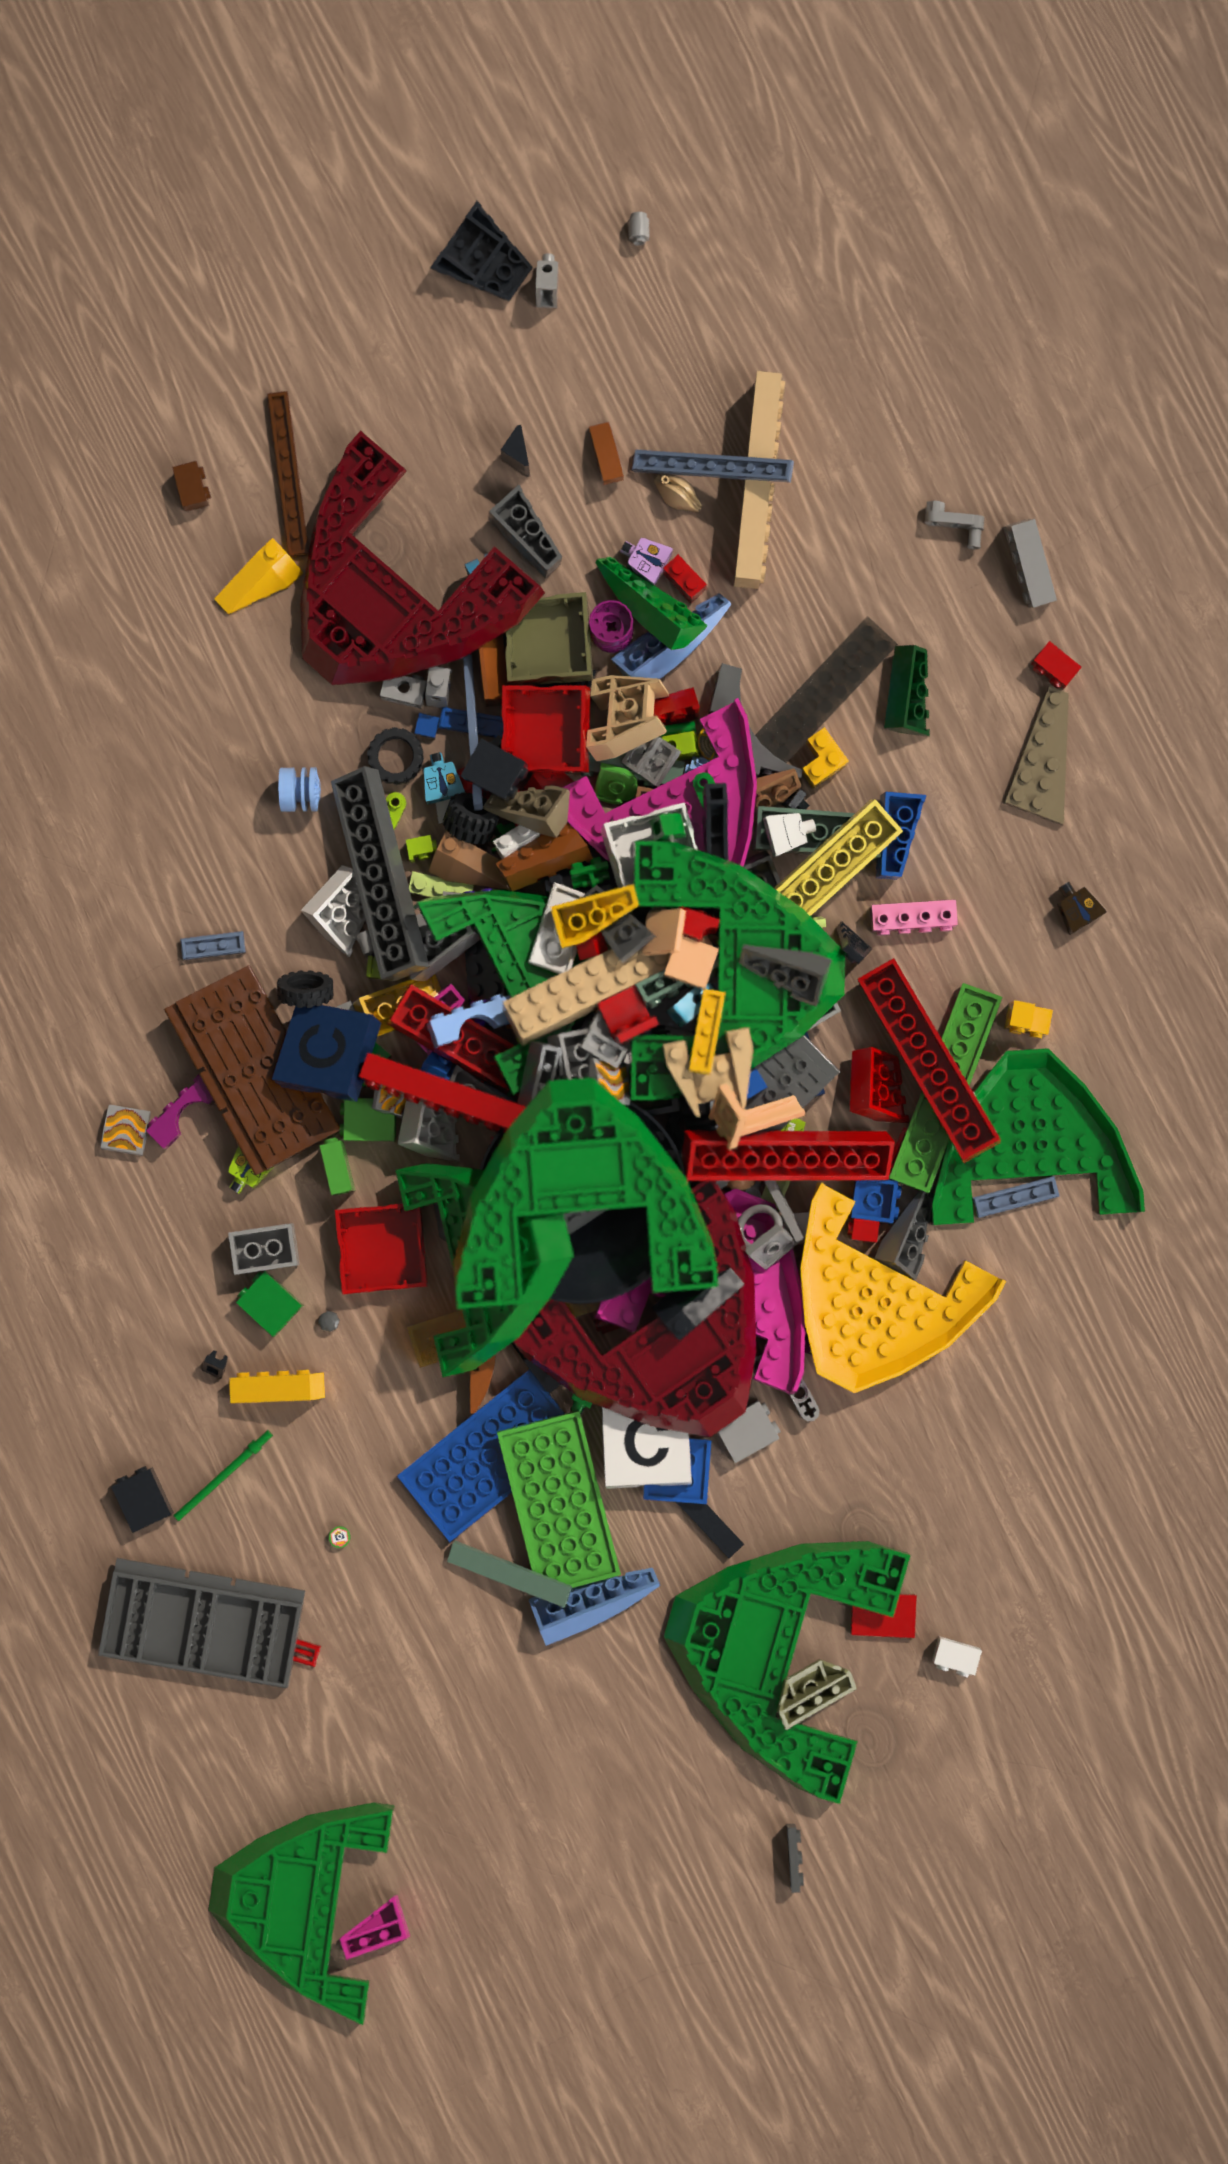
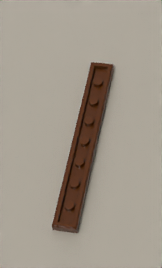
[267,391,309,558]

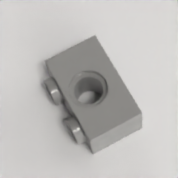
[380,675,427,709]

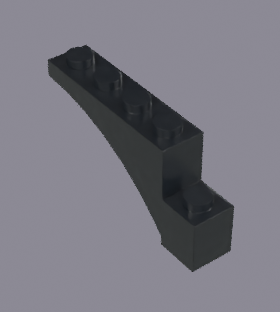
[702,783,729,861]

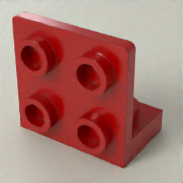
[597,986,658,1043]

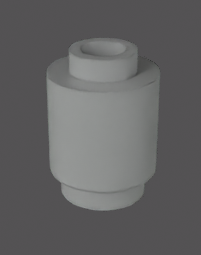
[628,212,649,245]

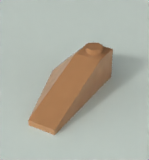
[428,831,511,891]

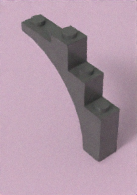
[707,663,803,780]

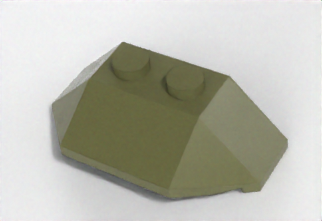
[777,1659,857,1730]

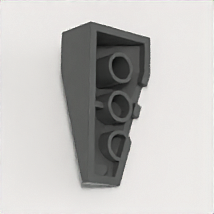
[739,945,831,1007]

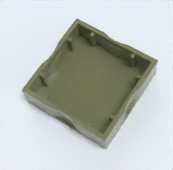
[506,592,593,686]

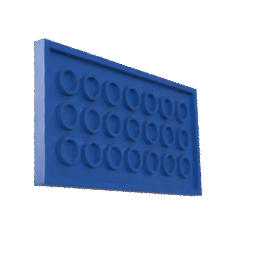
[397,1369,565,1542]

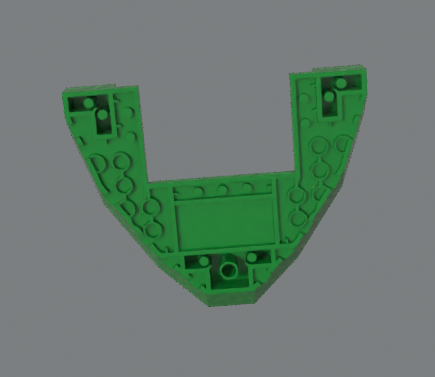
[630,841,845,1100]
[453,1077,718,1309]
[664,1541,911,1804]

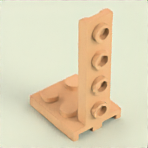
[709,1084,805,1150]

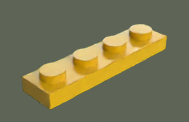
[689,989,725,1076]

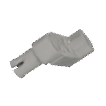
[925,501,985,549]

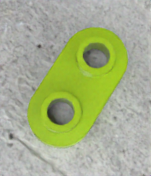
[386,792,407,830]

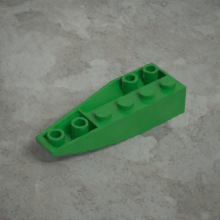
[595,557,707,650]

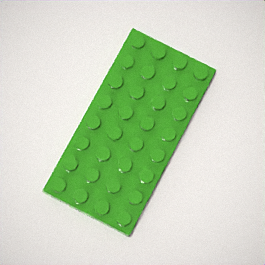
[497,1410,621,1588]

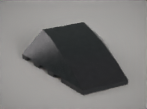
[430,200,533,302]

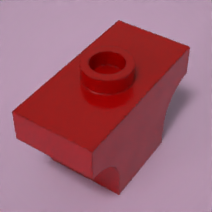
[678,907,720,942]

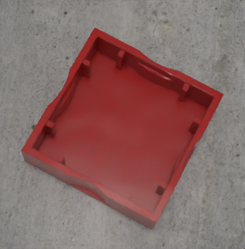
[501,686,590,773]
[335,1204,428,1294]

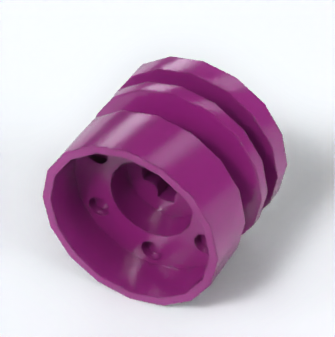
[589,600,634,653]

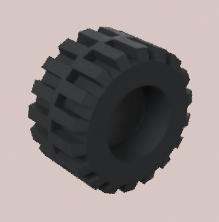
[442,792,500,844]

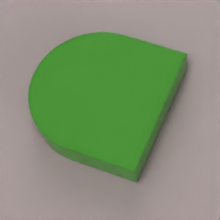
[594,763,638,804]

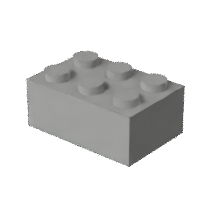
[228,1223,300,1275]

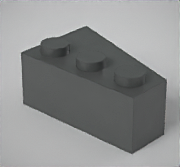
[517,1041,563,1107]

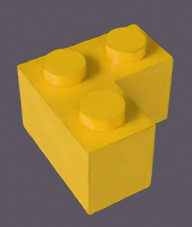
[802,727,849,789]
[1004,1000,1053,1039]

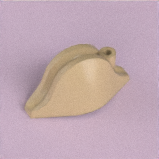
[654,475,702,512]

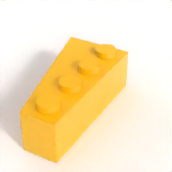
[229,1370,325,1403]

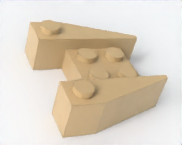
[586,675,669,762]
[662,1027,753,1117]

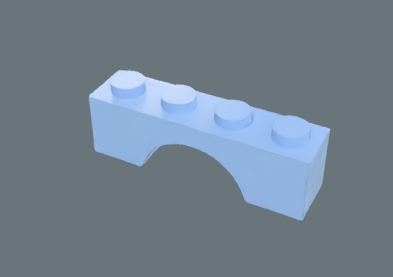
[427,994,510,1048]

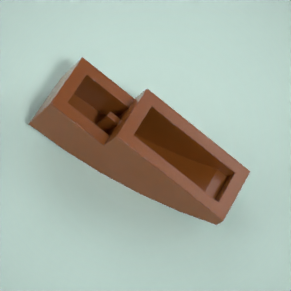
[589,422,624,485]
[470,1355,496,1413]

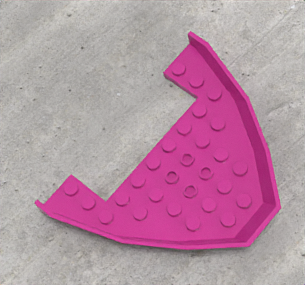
[563,698,757,867]
[595,1189,805,1395]

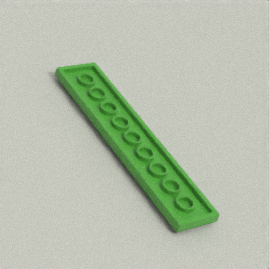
[889,983,1003,1194]

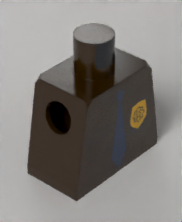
[1057,882,1107,935]

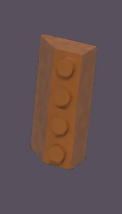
[479,632,509,707]

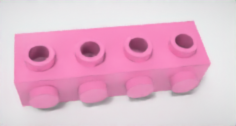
[870,900,958,936]

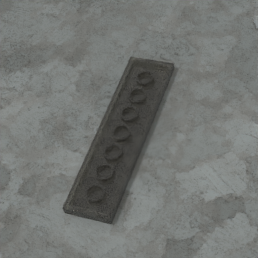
[755,616,898,763]

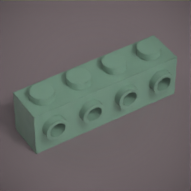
[635,956,719,1009]

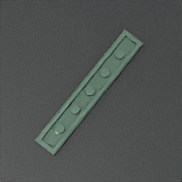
[447,1541,572,1607]

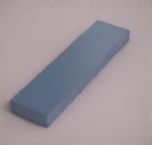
[972,1176,1060,1218]

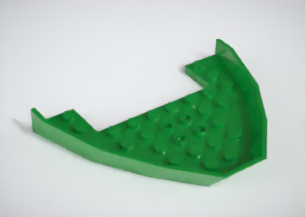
[413,890,596,1097]
[931,1048,1145,1225]
[396,1163,573,1377]
[208,1802,395,2025]

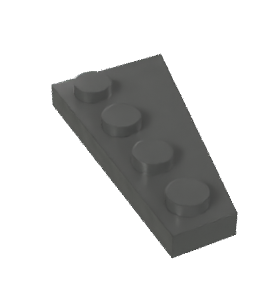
[581,885,656,963]

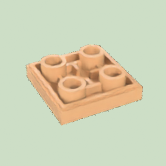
[642,909,686,956]
[664,936,719,990]

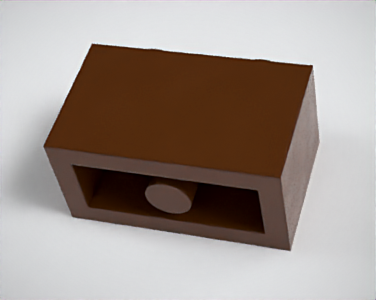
[172,461,211,512]

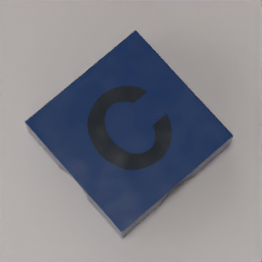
[272,1005,381,1102]

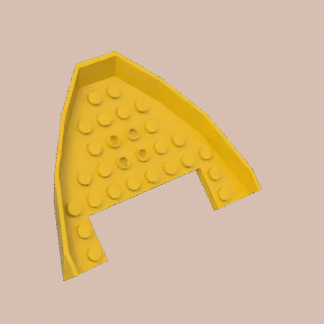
[801,1182,1006,1393]

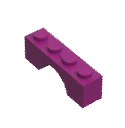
[146,1074,215,1149]

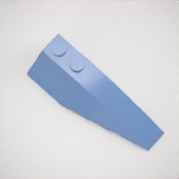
[611,593,731,679]
[528,1568,660,1646]

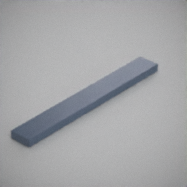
[632,450,794,483]
[463,653,483,811]

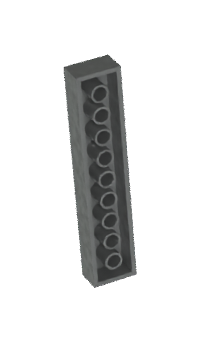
[331,766,429,981]

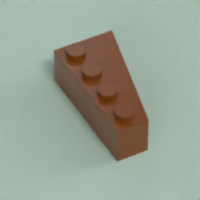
[496,821,593,891]

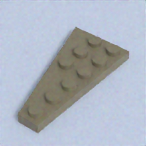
[1004,686,1069,826]

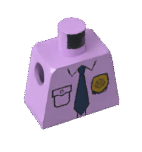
[620,538,673,586]

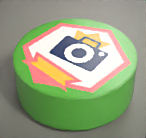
[329,1526,351,1548]

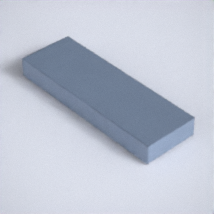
[180,931,246,960]

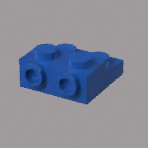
[851,1180,902,1223]

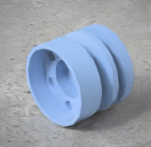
[278,767,321,812]

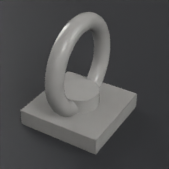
[738,1204,798,1270]

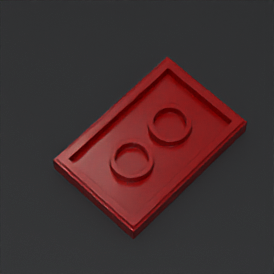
[851,1594,917,1638]

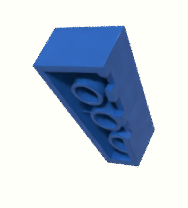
[876,792,927,880]

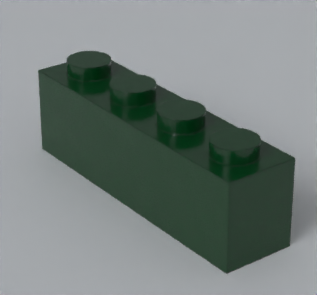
[884,645,930,736]

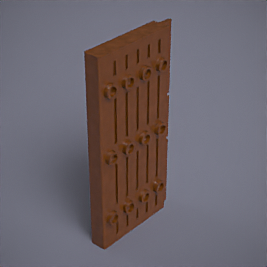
[164,965,340,1176]

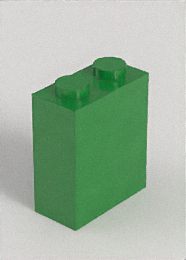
[236,1271,304,1337]

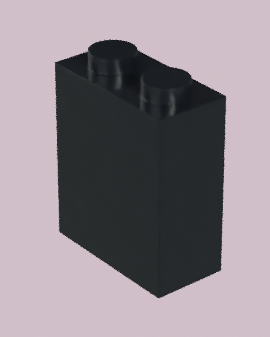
[461,738,529,803]
[111,1466,174,1533]

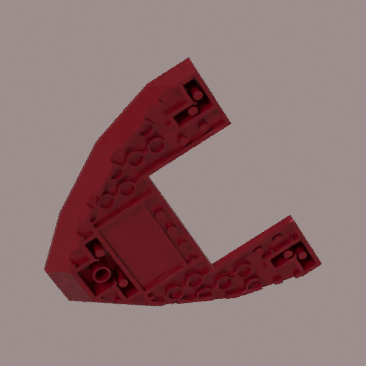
[301,430,546,686]
[513,1180,756,1437]

